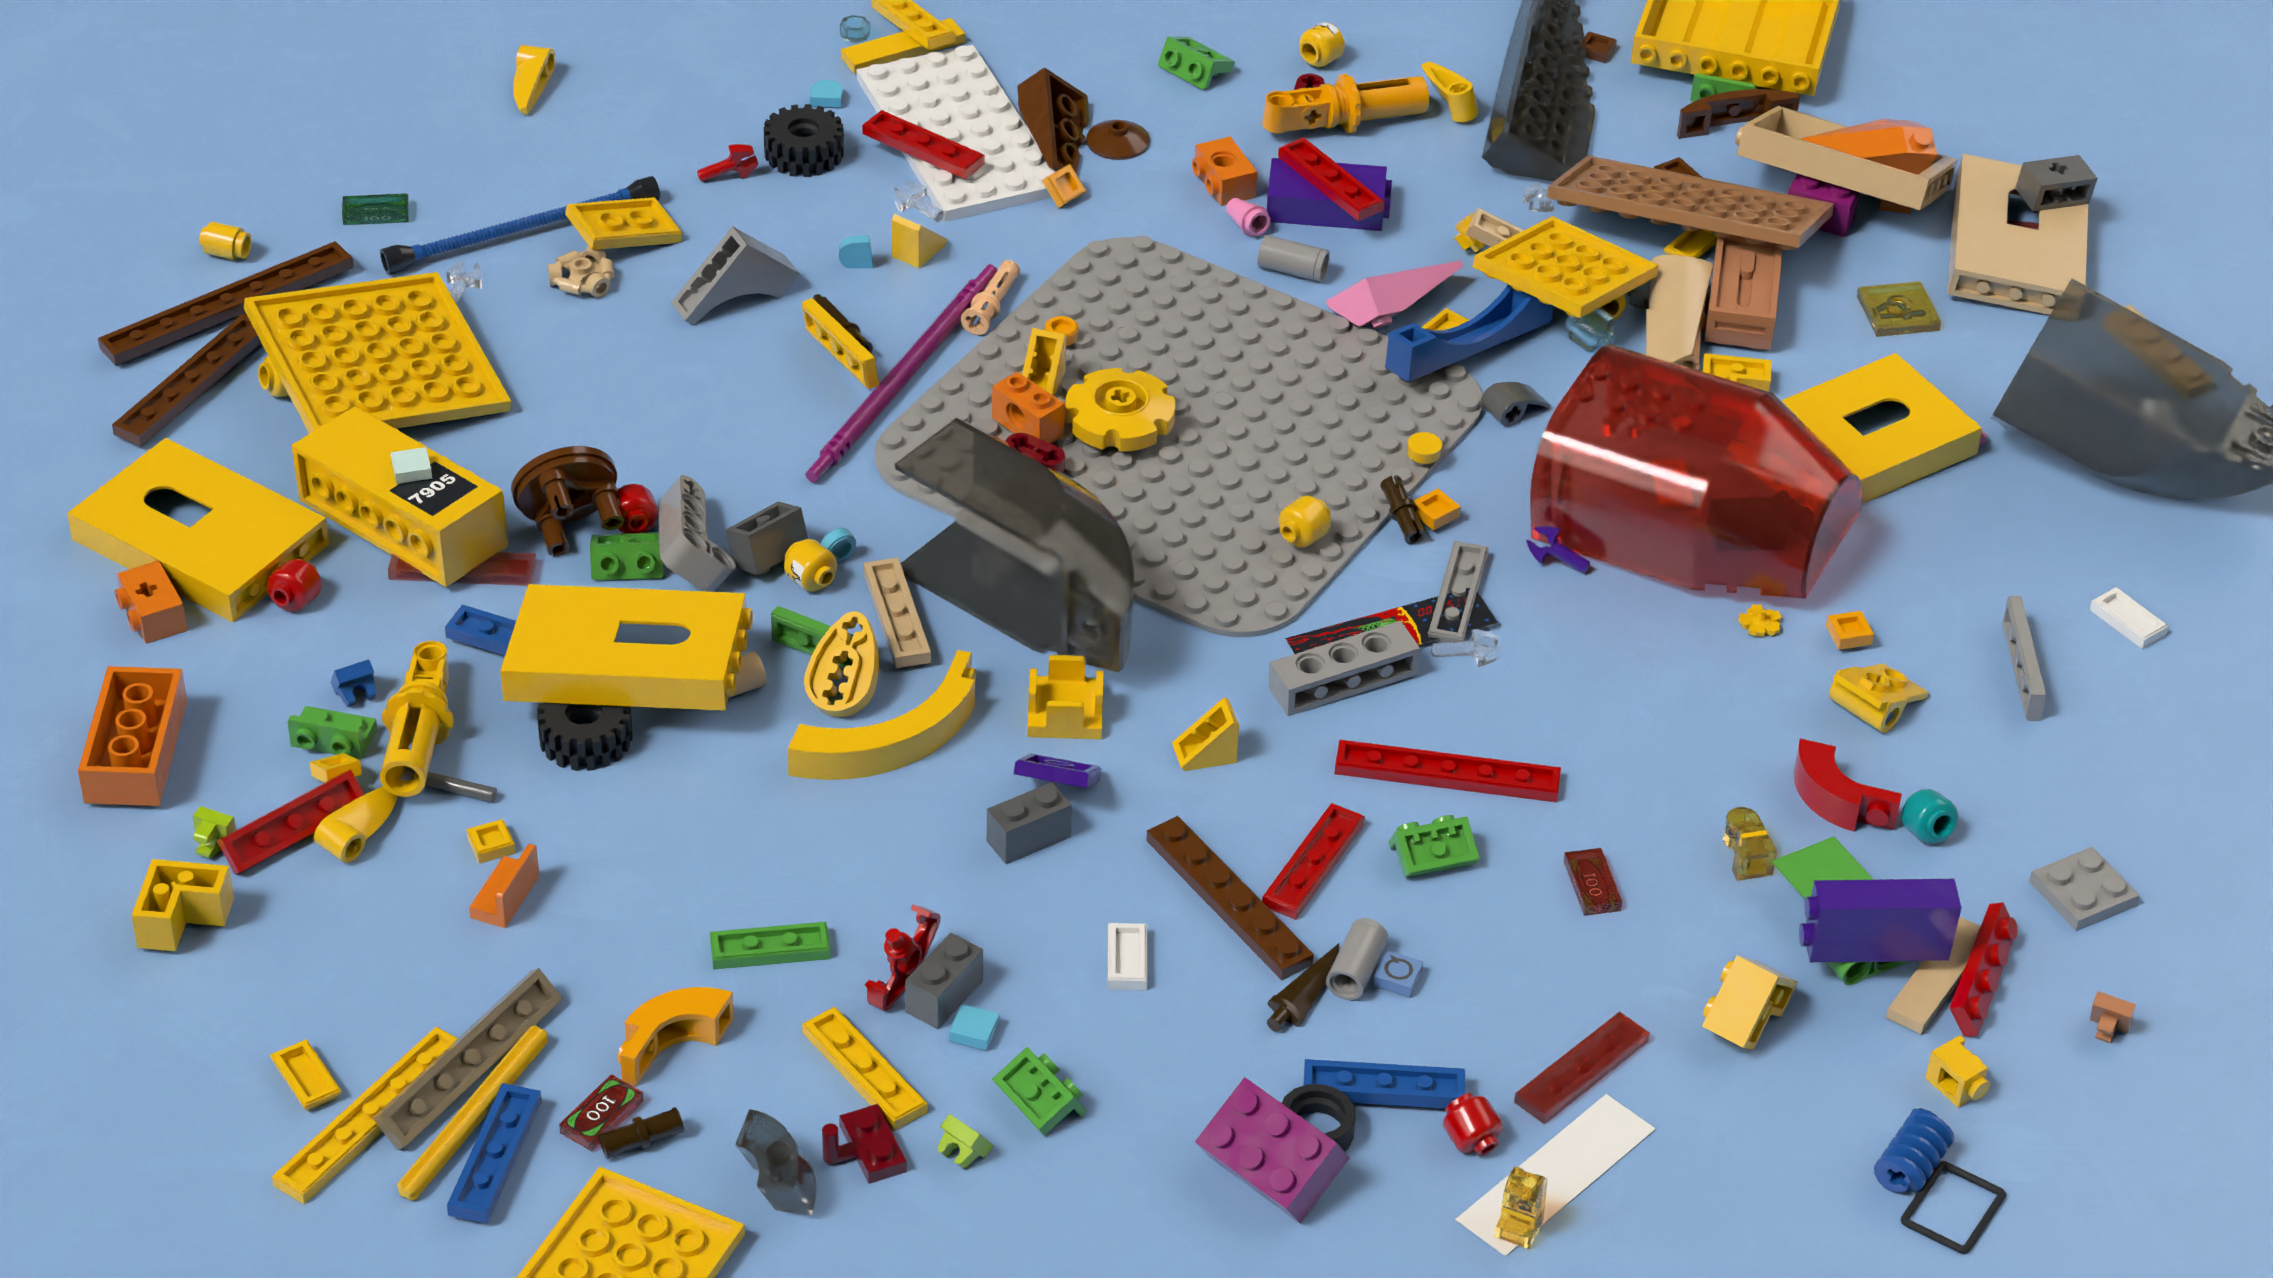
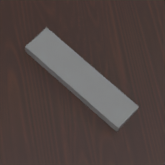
[1428,541,1489,648]
[2002,596,2046,721]

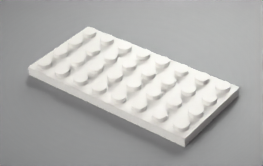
[856,45,1055,222]

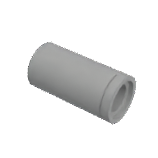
[1257,235,1330,282]
[1326,918,1388,1000]

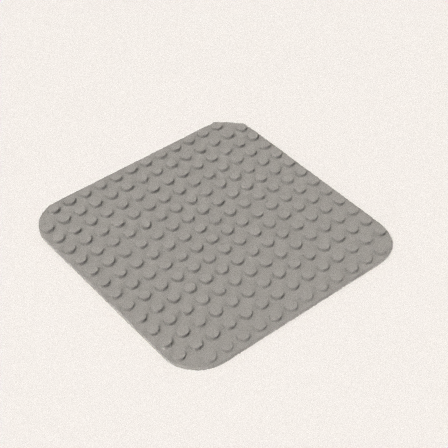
[875,236,1482,637]

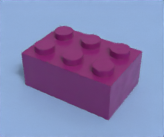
[1195,1077,1350,1223]

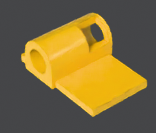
[1829,663,1929,733]

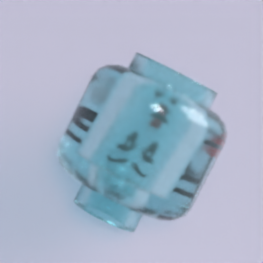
[1565,308,1616,353]

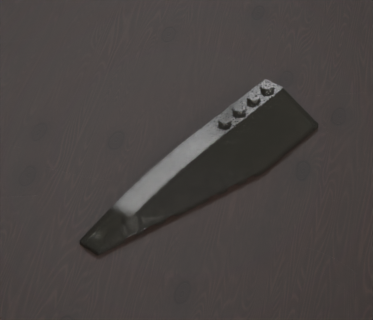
[1481,0,1596,181]

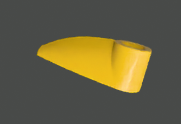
[513,45,556,115]
[1421,61,1479,122]
[314,786,398,863]

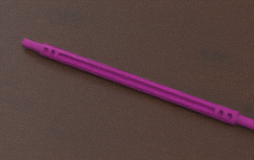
[805,264,998,483]

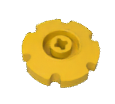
[1065,368,1176,452]

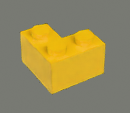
[131,859,234,951]
[1702,955,1798,1050]

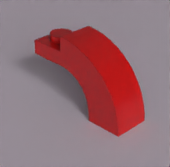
[1794,738,1902,831]

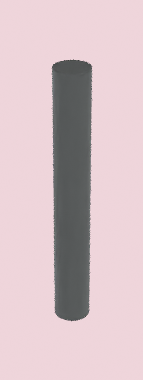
[402,766,497,803]

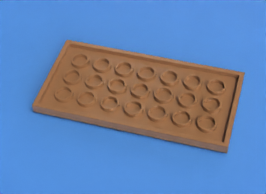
[1547,155,1834,250]

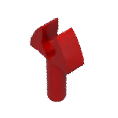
[697,144,758,182]

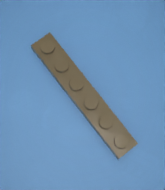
[373,968,563,1150]

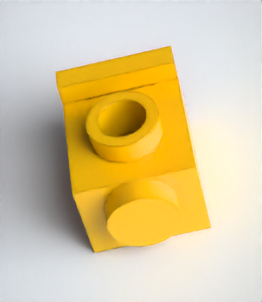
[1925,1035,1991,1108]

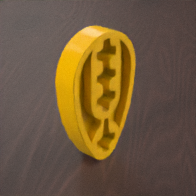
[804,611,879,717]

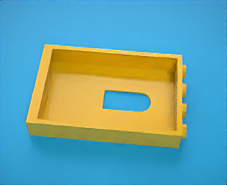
[1731,353,1982,521]
[67,438,330,622]
[500,584,753,711]

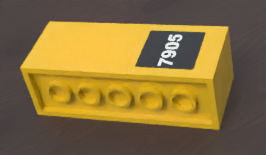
[291,406,508,587]

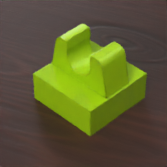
[192,806,236,859]
[937,1113,994,1169]

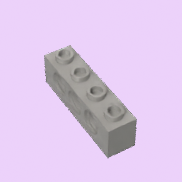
[1269,621,1420,716]

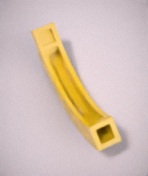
[788,650,976,780]

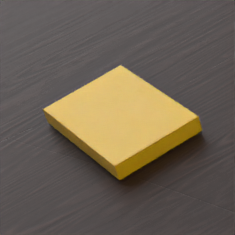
[565,197,683,250]

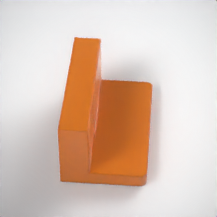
[469,844,539,928]

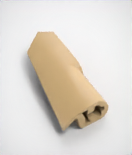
[1646,255,1713,370]

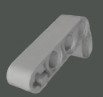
[658,475,736,592]

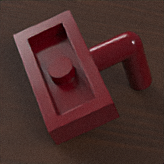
[822,1104,907,1184]

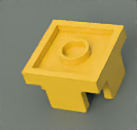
[1027,655,1104,740]

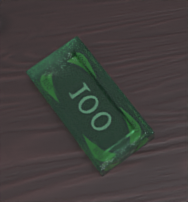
[342,193,409,225]

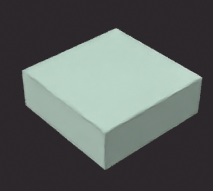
[390,447,432,484]

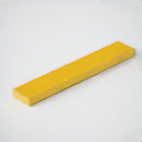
[272,1026,458,1204]

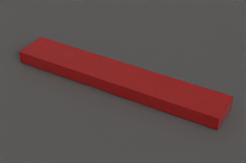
[1334,739,1561,802]

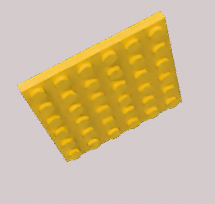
[244,272,511,434]

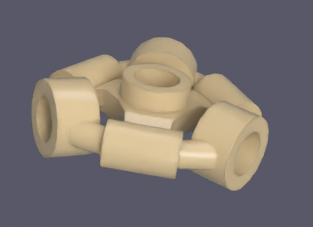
[548,246,615,298]

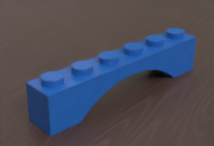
[1385,284,1553,382]

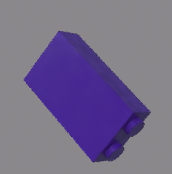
[1266,158,1392,231]
[1799,878,1962,963]

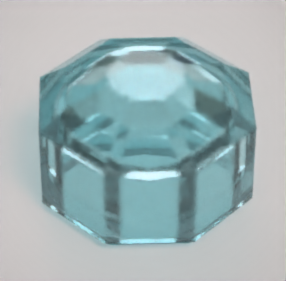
[840,15,870,43]

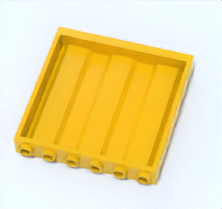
[1630,0,1841,96]

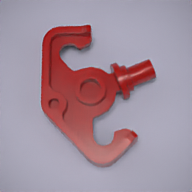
[865,904,941,1011]

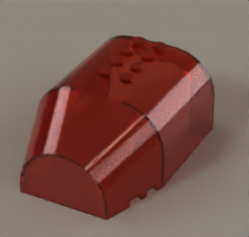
[1530,344,1862,599]

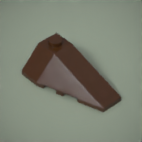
[1017,67,1090,173]

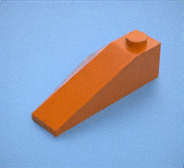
[1801,119,1938,175]

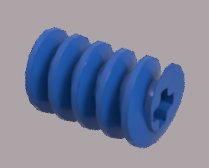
[1874,1108,1954,1193]

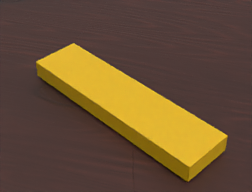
[871,0,956,50]
[840,18,965,74]
[801,298,879,389]
[802,1006,928,1131]

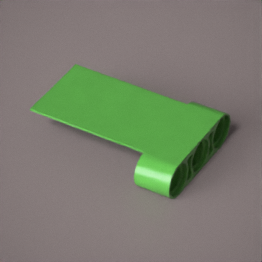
[1771,836,1909,985]

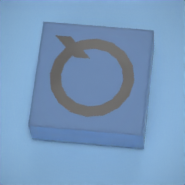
[1373,950,1423,997]

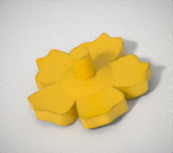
[1738,604,1782,637]

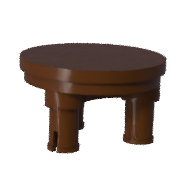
[511,446,624,557]

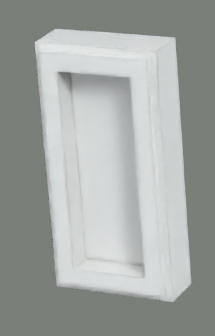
[2090,587,2169,649]
[1108,923,1147,990]

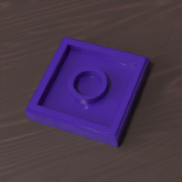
[1013,753,1102,788]

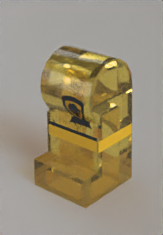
[1723,807,1777,881]
[1494,1166,1548,1249]

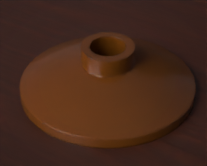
[1086,119,1150,160]

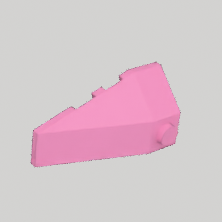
[1326,260,1463,329]

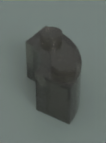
[735,1109,816,1215]

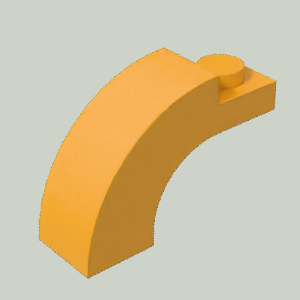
[617,987,734,1086]

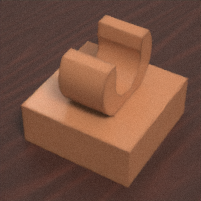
[2090,991,2136,1043]

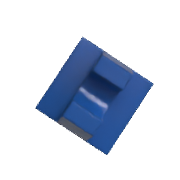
[330,659,376,707]

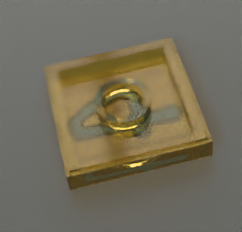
[1856,281,1941,337]

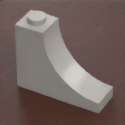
[671,226,800,325]

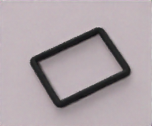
[1900,1161,2006,1254]

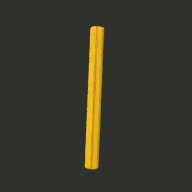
[397,1025,548,1201]

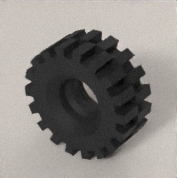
[763,104,844,177]
[537,703,633,771]

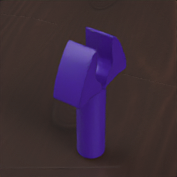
[1526,526,1590,573]

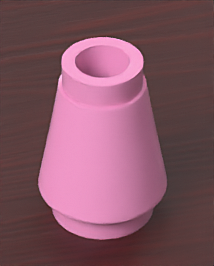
[1226,198,1270,236]

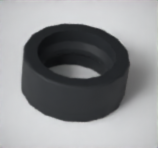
[1282,1084,1356,1152]

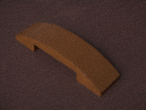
[1677,89,1800,139]

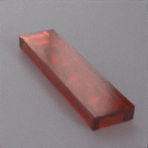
[388,552,537,586]
[1514,1011,1650,1124]

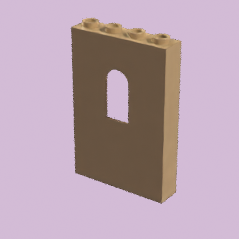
[1735,106,1958,210]
[1947,154,2088,320]

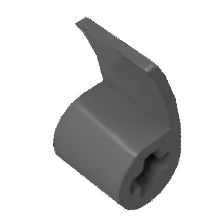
[1481,382,1551,427]

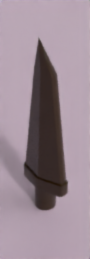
[1267,943,1339,1031]

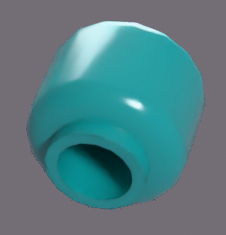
[1901,789,1958,844]

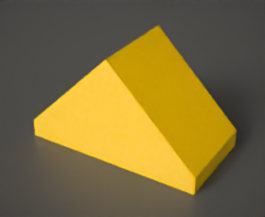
[892,214,948,268]
[1022,327,1066,396]
[1172,697,1239,771]

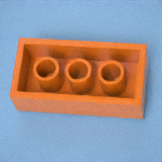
[78,666,187,806]

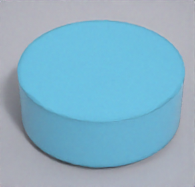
[820,528,856,563]

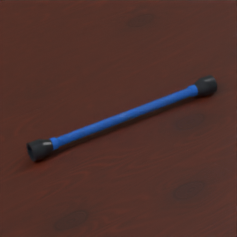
[380,176,660,274]

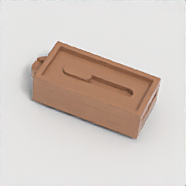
[1704,235,1783,350]

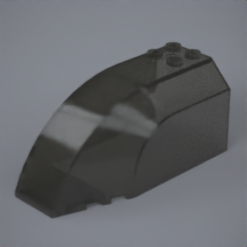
[1990,279,2273,499]
[895,418,1134,672]

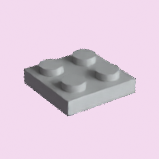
[2029,847,2139,931]

